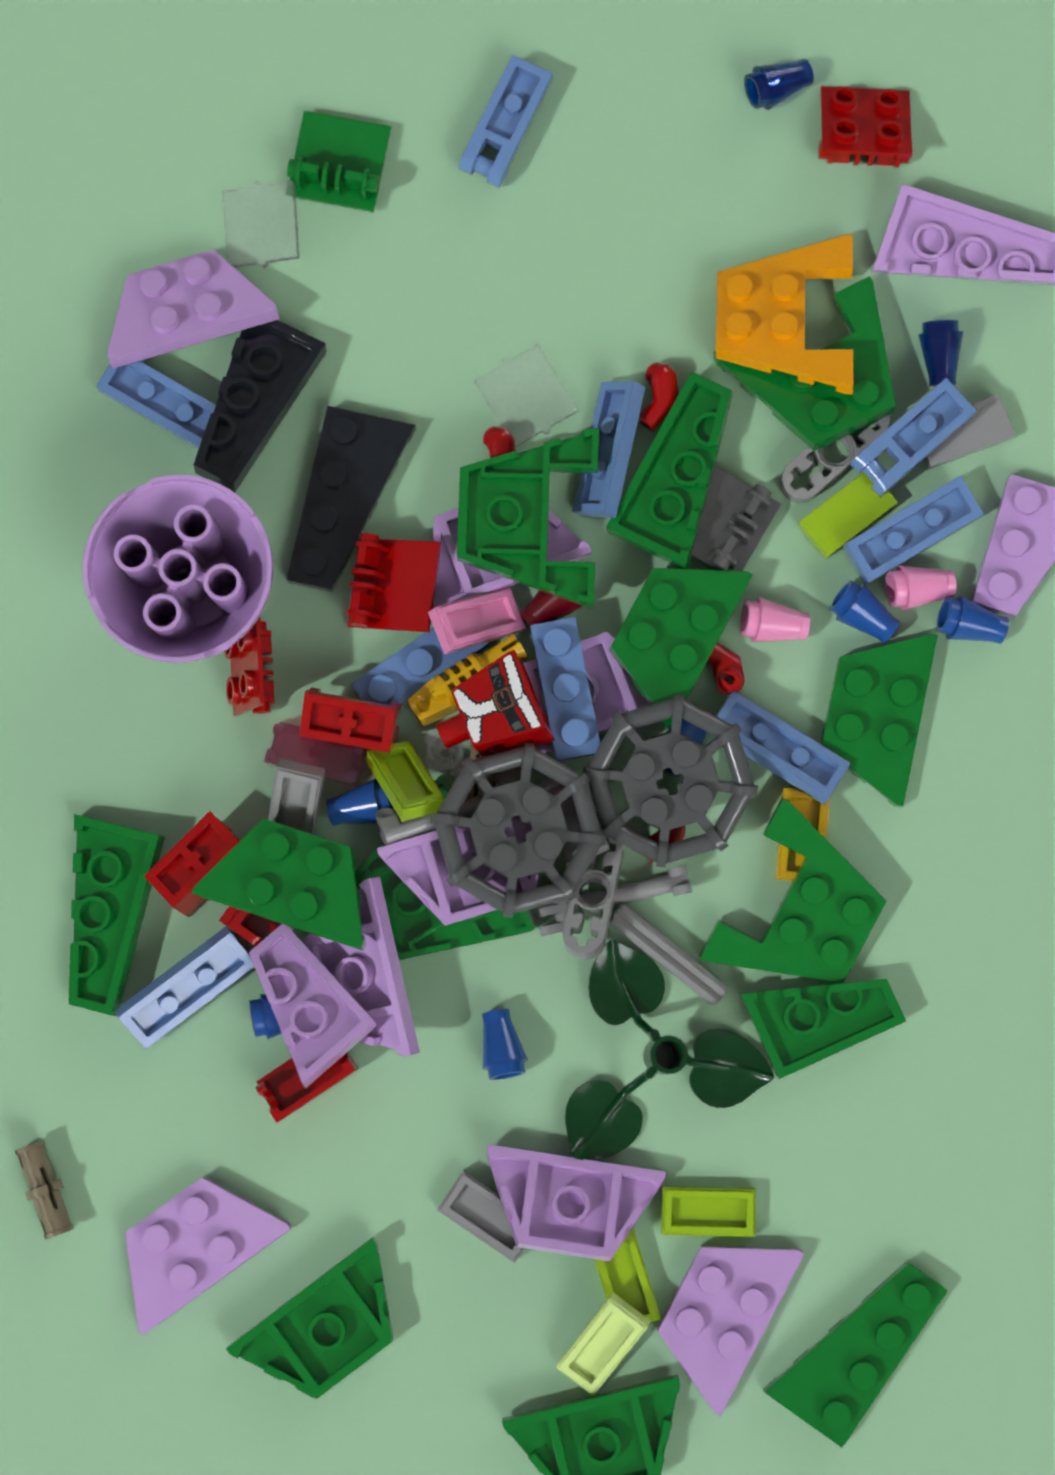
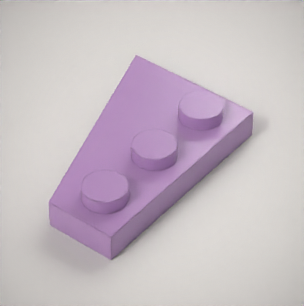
[249,924,376,1089]

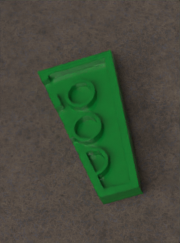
[606,371,733,569]
[68,814,165,1016]
[763,1261,948,1448]

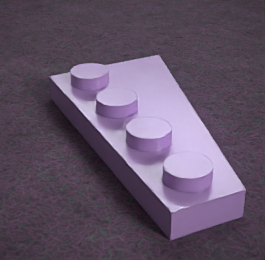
[872,184,1055,285]

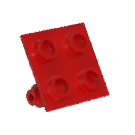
[818,86,912,168]
[346,533,441,633]
[224,617,275,716]

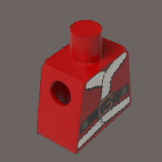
[436,650,555,757]

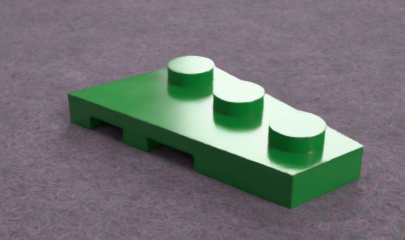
[739,979,906,1079]

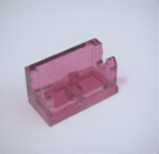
[264,722,367,787]

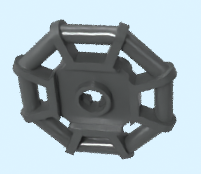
[583,694,758,868]
[430,742,606,918]

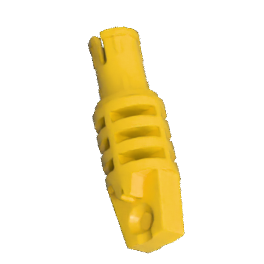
[407,633,528,726]

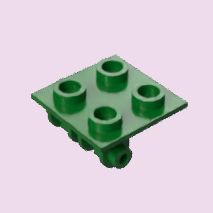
[286,110,391,212]

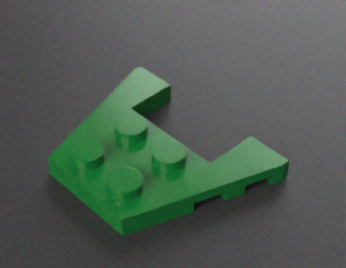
[713,276,896,452]
[457,428,599,607]
[355,774,536,960]
[699,797,887,983]

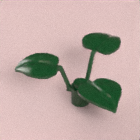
[565,939,774,1160]

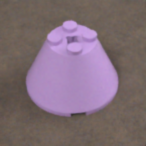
[83,475,273,663]

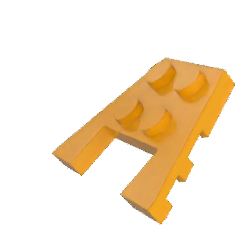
[716,234,854,394]

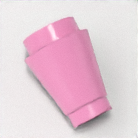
[885,565,956,611]
[740,597,810,642]

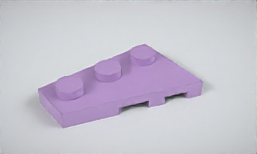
[971,474,1055,618]

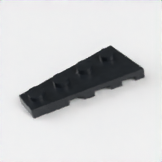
[193,320,327,493]
[286,406,416,592]

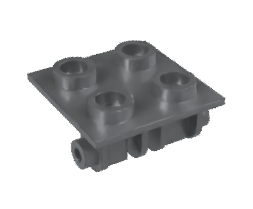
[692,466,781,571]

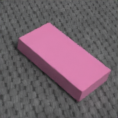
[428,586,526,655]

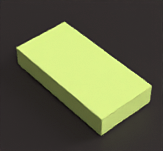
[556,1292,650,1396]

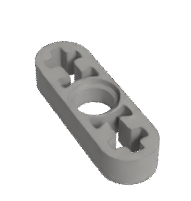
[780,415,890,503]
[563,827,624,960]

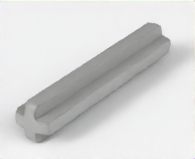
[610,904,728,1005]

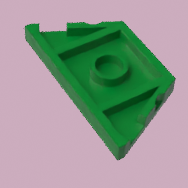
[609,568,753,730]
[820,634,938,808]
[192,818,366,951]
[226,1237,394,1399]
[502,1374,680,1475]

